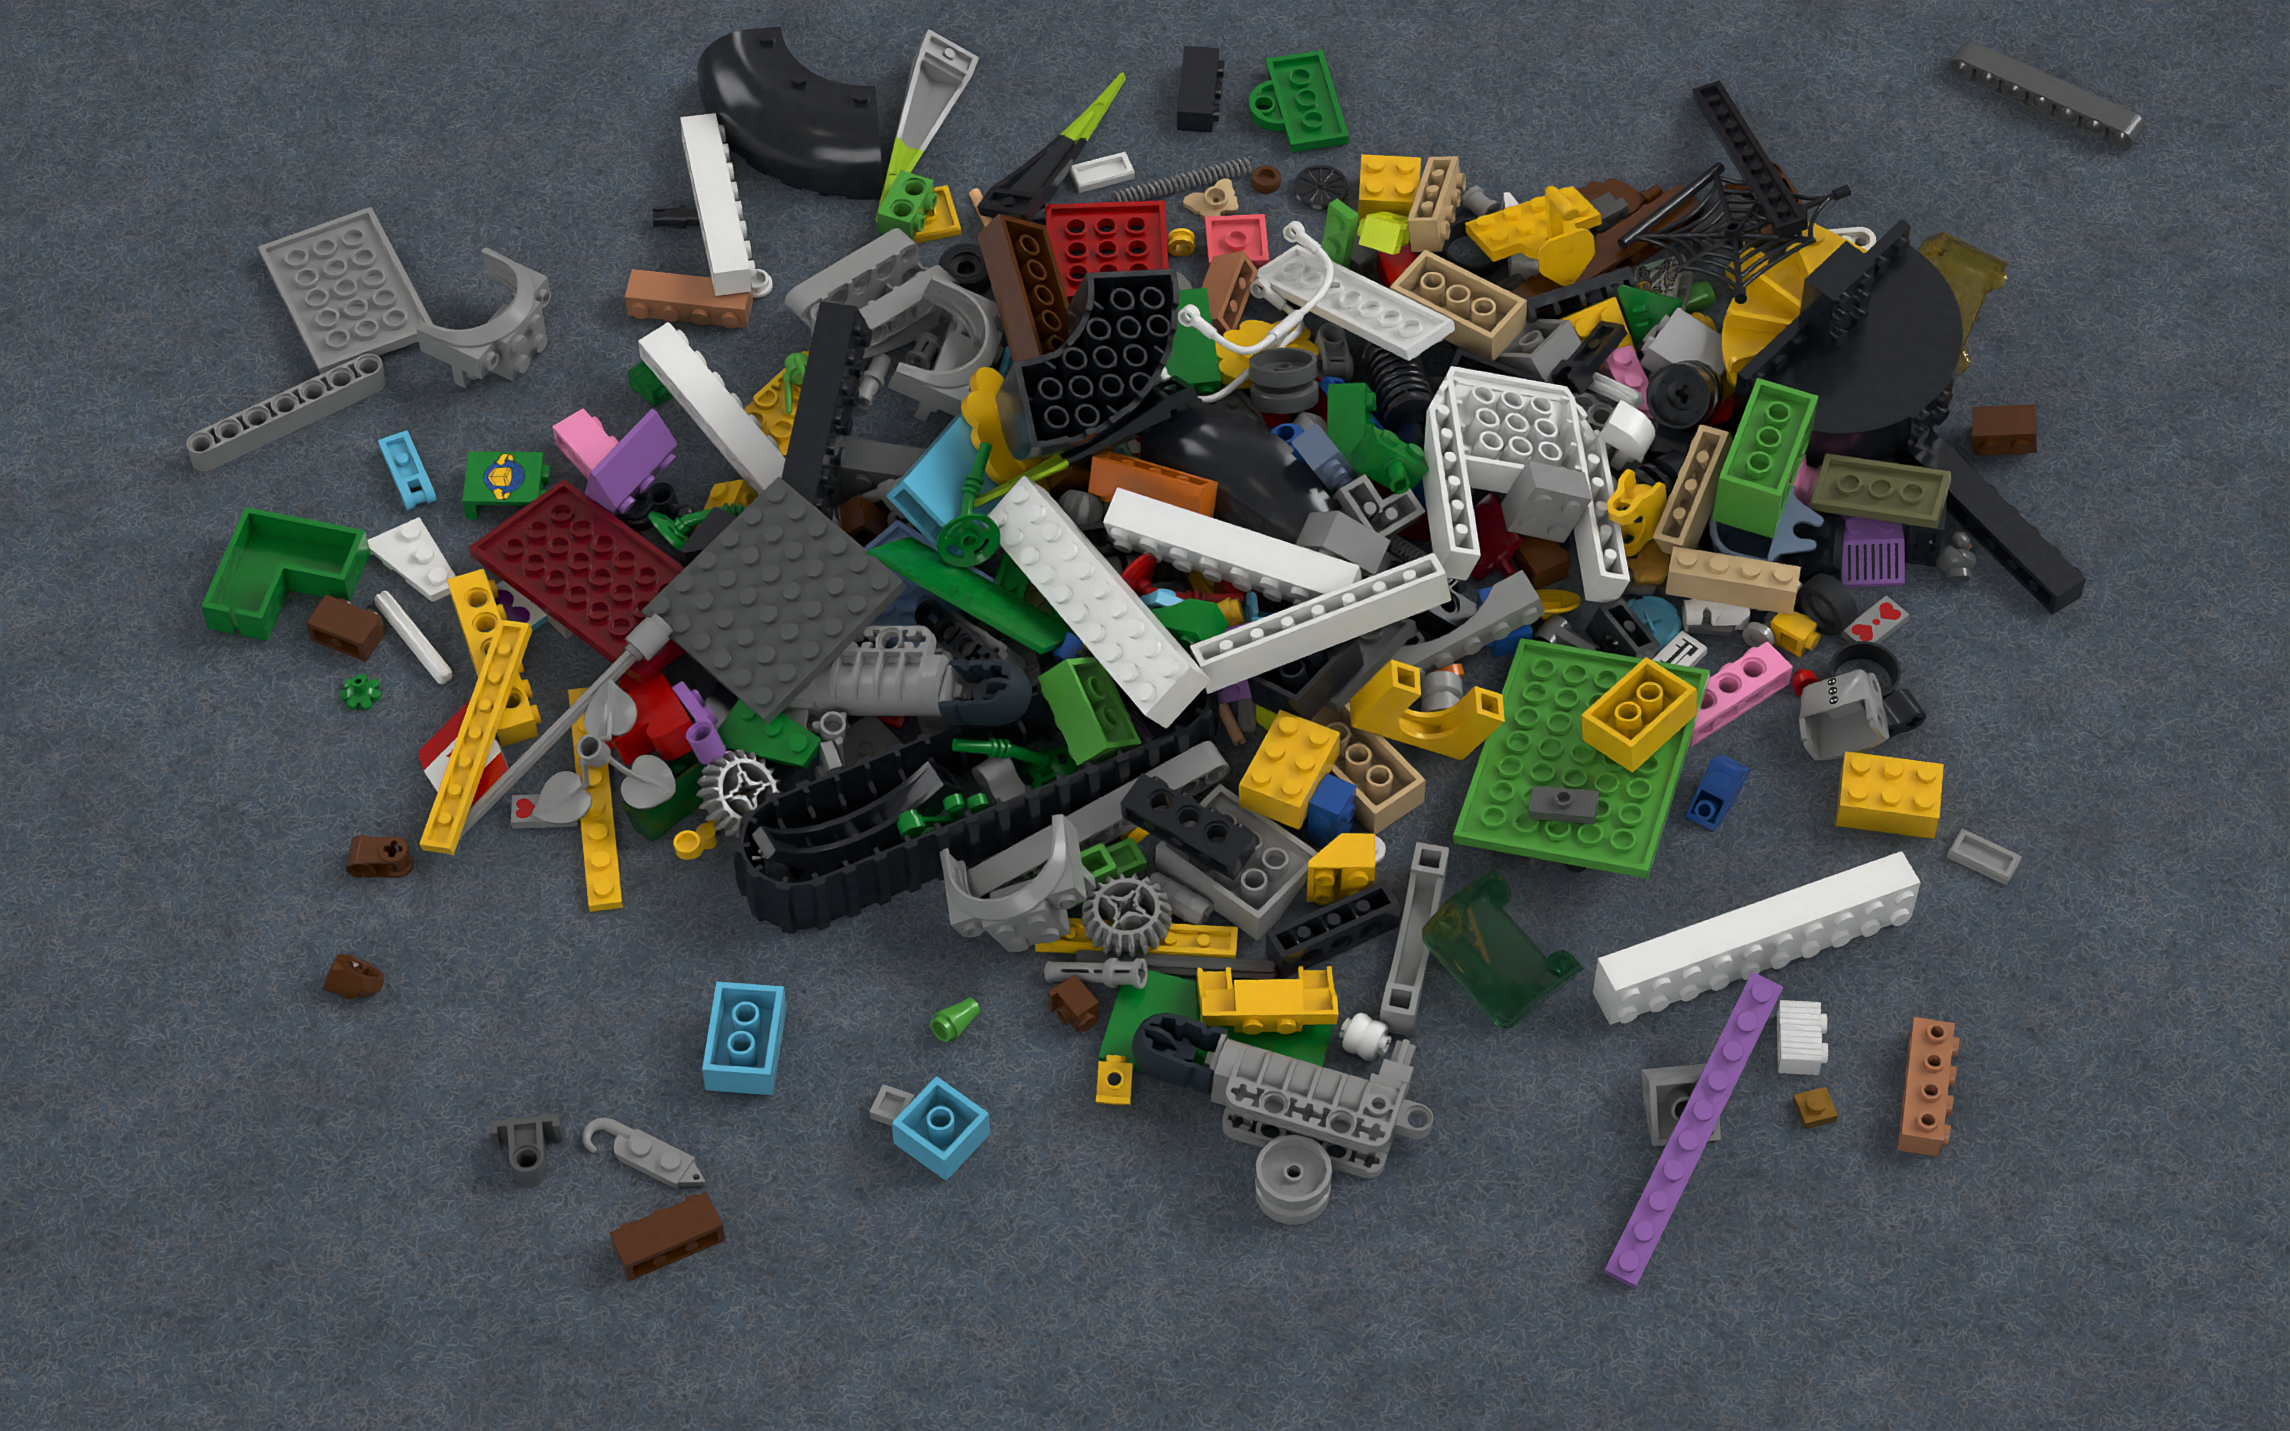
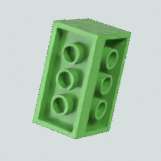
[1712,378,1819,539]

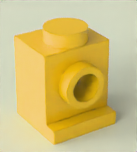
[1770,610,1821,658]
[1096,1055,1134,1106]

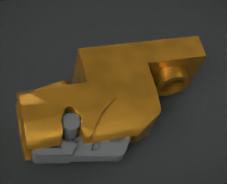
[1622,541,1701,595]

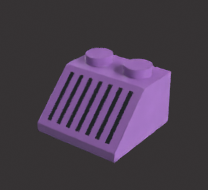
[1839,515,1905,588]

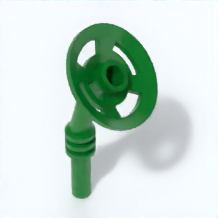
[937,442,1001,567]
[648,503,748,551]
[952,738,1078,790]

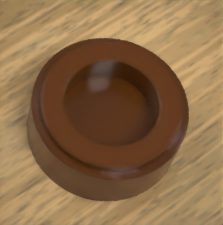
[1251,165,1281,194]

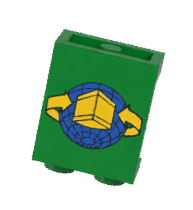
[462,451,551,519]

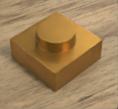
[1793,1087,1838,1129]

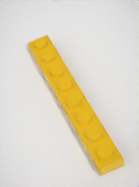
[420,619,532,855]
[568,687,623,912]

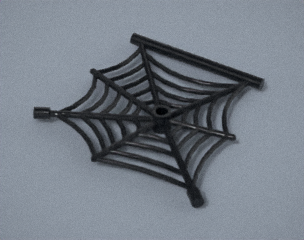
[1617,162,1851,304]

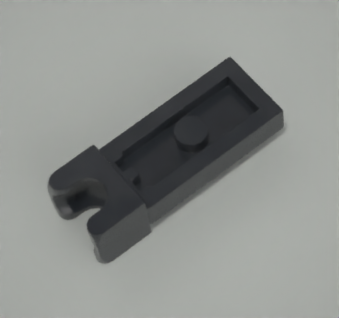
[1551,321,1628,395]

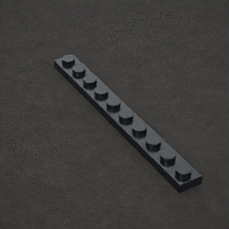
[1692,80,1809,238]

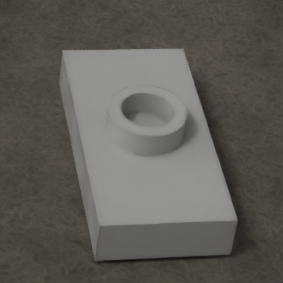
[814,740,842,780]

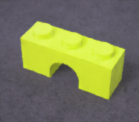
[1357,211,1411,255]

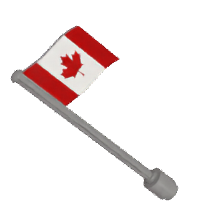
[418,613,673,841]

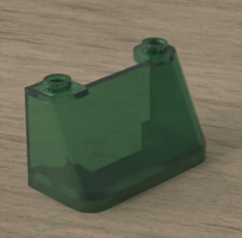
[1422,869,1584,1029]

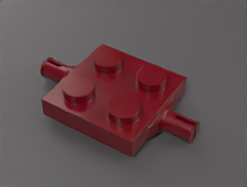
[1471,492,1526,581]

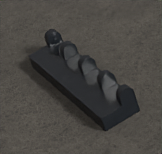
[1525,266,1636,324]

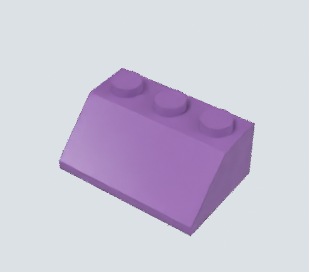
[585,408,677,517]

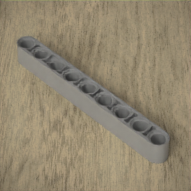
[966,741,1230,899]

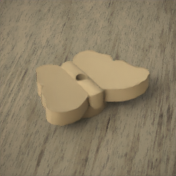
[1183,178,1238,220]

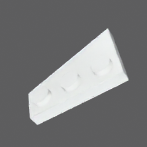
[368,517,456,602]

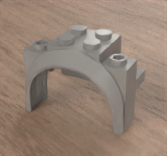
[416,247,551,388]
[887,274,1004,421]
[940,814,1096,952]

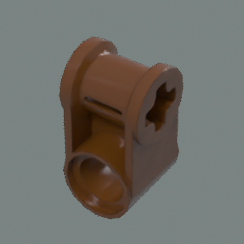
[346,835,414,878]

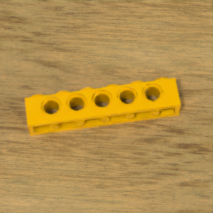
[447,569,542,747]

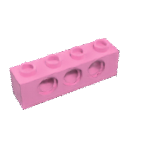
[1689,641,1793,747]

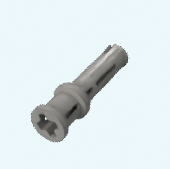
[1044,958,1148,989]

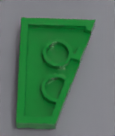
[717,700,824,770]

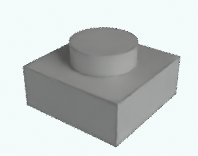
[869,1084,915,1126]

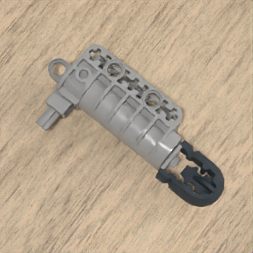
[782,626,1032,736]
[1132,1013,1433,1178]

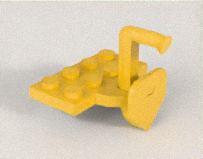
[1465,186,1602,286]

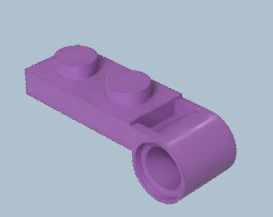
[672,681,726,765]

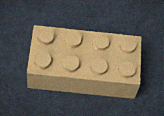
[1390,250,1527,361]
[1310,702,1426,835]

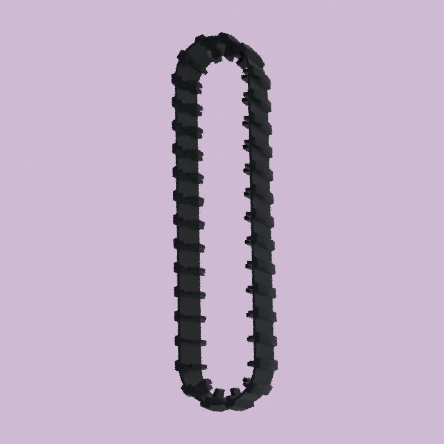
[733,656,1219,934]

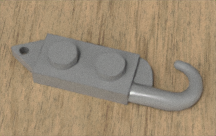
[582,1117,706,1190]

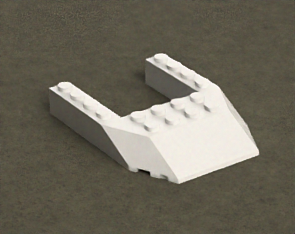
[1422,366,1630,604]

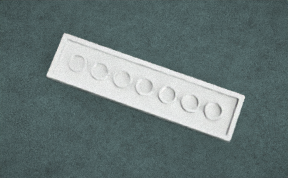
[1255,244,1455,361]

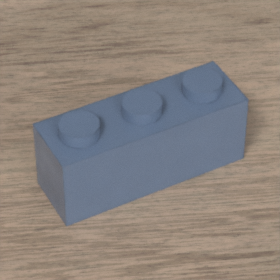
[1291,422,1359,495]

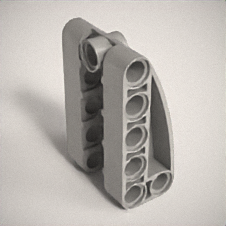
[785,228,960,358]

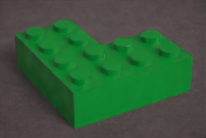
[201,507,370,641]

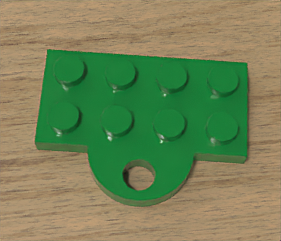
[1249,50,1349,153]

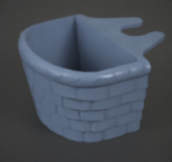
[1709,485,1823,563]

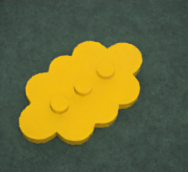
[1215,320,1319,389]
[961,367,1050,494]

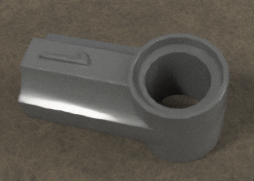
[1532,614,1600,651]

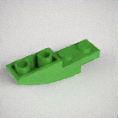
[1067,837,1147,910]

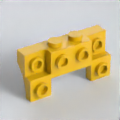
[1196,966,1339,1035]

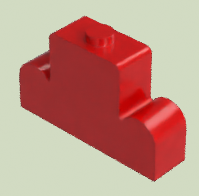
[604,670,693,765]

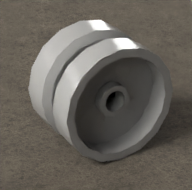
[1255,1135,1332,1225]

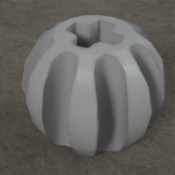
[1057,490,1103,525]

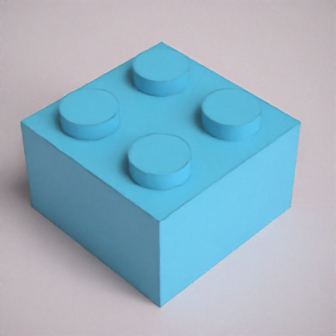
[892,1076,990,1181]

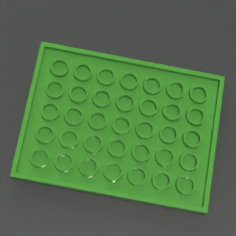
[1453,638,1710,879]

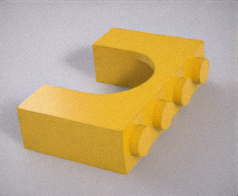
[1350,659,1505,760]

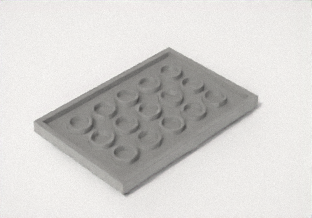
[258,207,433,375]

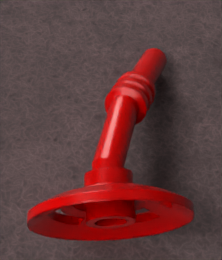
[1120,553,1243,606]

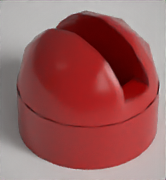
[1791,669,1819,697]

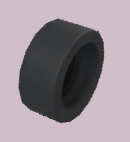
[1796,573,1858,637]

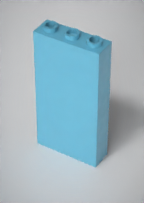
[886,411,1005,556]

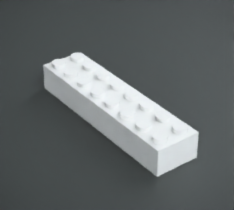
[1103,487,1363,606]

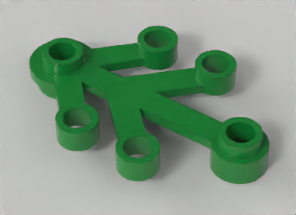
[897,793,989,839]

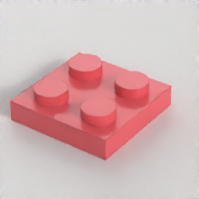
[1205,214,1269,268]

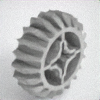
[696,749,784,839]
[1082,872,1172,959]

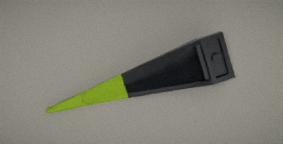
[977,72,1126,222]
[974,375,1198,508]

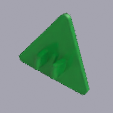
[1617,285,1683,347]

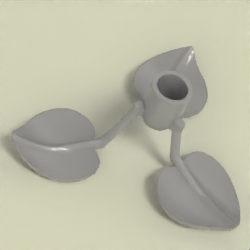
[532,679,676,824]

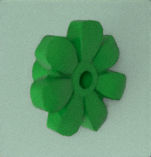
[340,673,382,711]

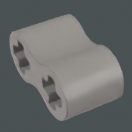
[972,757,1026,806]

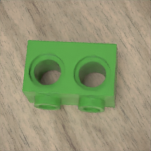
[877,170,938,240]

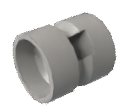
[1421,671,1463,712]

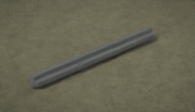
[1075,950,1275,980]

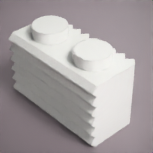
[1777,1000,1828,1075]

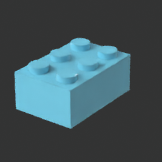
[702,982,787,1095]

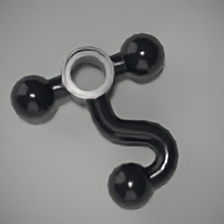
[616,482,698,531]

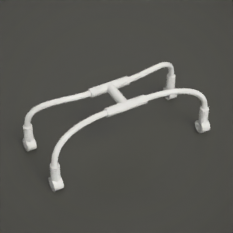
[1156,221,1334,404]

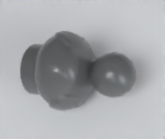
[1936,532,1976,583]

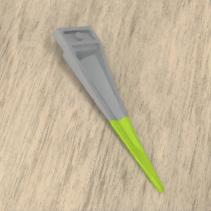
[876,29,979,222]

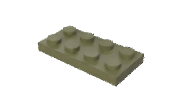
[1811,454,1951,529]

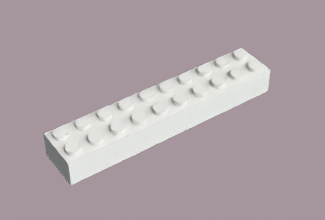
[981,476,1211,729]
[1593,851,1921,1025]

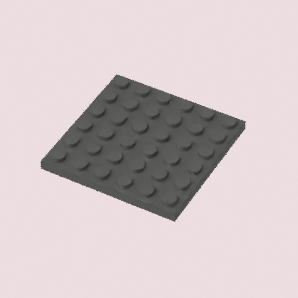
[642,477,907,725]

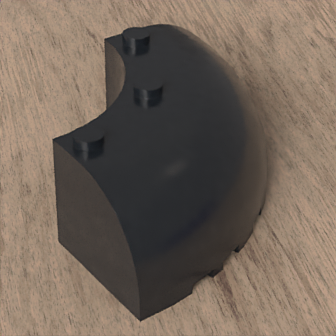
[697,27,883,200]
[995,269,1179,461]
[1140,398,1342,597]

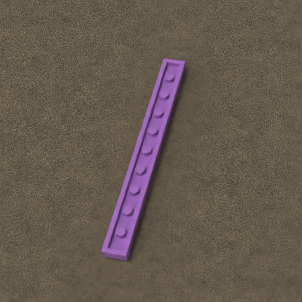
[1603,971,1783,1288]

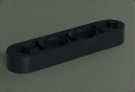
[914,600,1002,661]

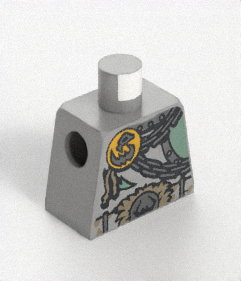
[1618,254,1694,311]

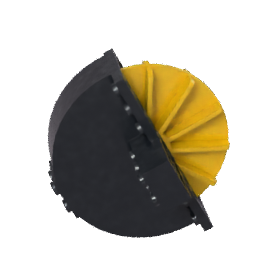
[1721,219,1963,466]

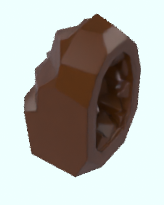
[322,954,384,1000]

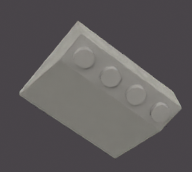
[1155,784,1318,941]

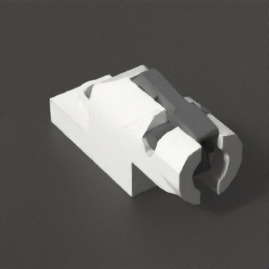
[1682,599,1765,636]

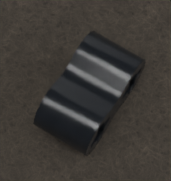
[1882,689,1926,740]

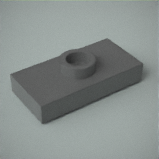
[1528,786,1599,824]

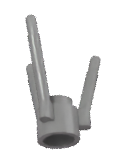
[810,711,852,770]

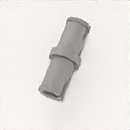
[856,354,892,410]

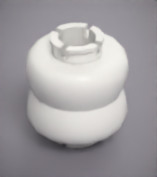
[1339,1013,1391,1062]

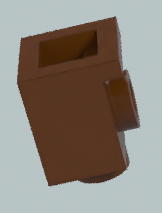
[1048,974,1099,1033]

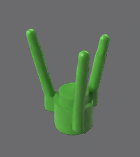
[782,352,808,414]

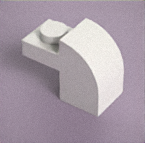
[1598,400,1655,471]

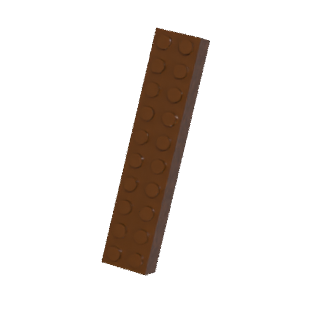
[977,214,1110,498]

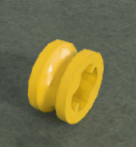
[1168,228,1195,256]

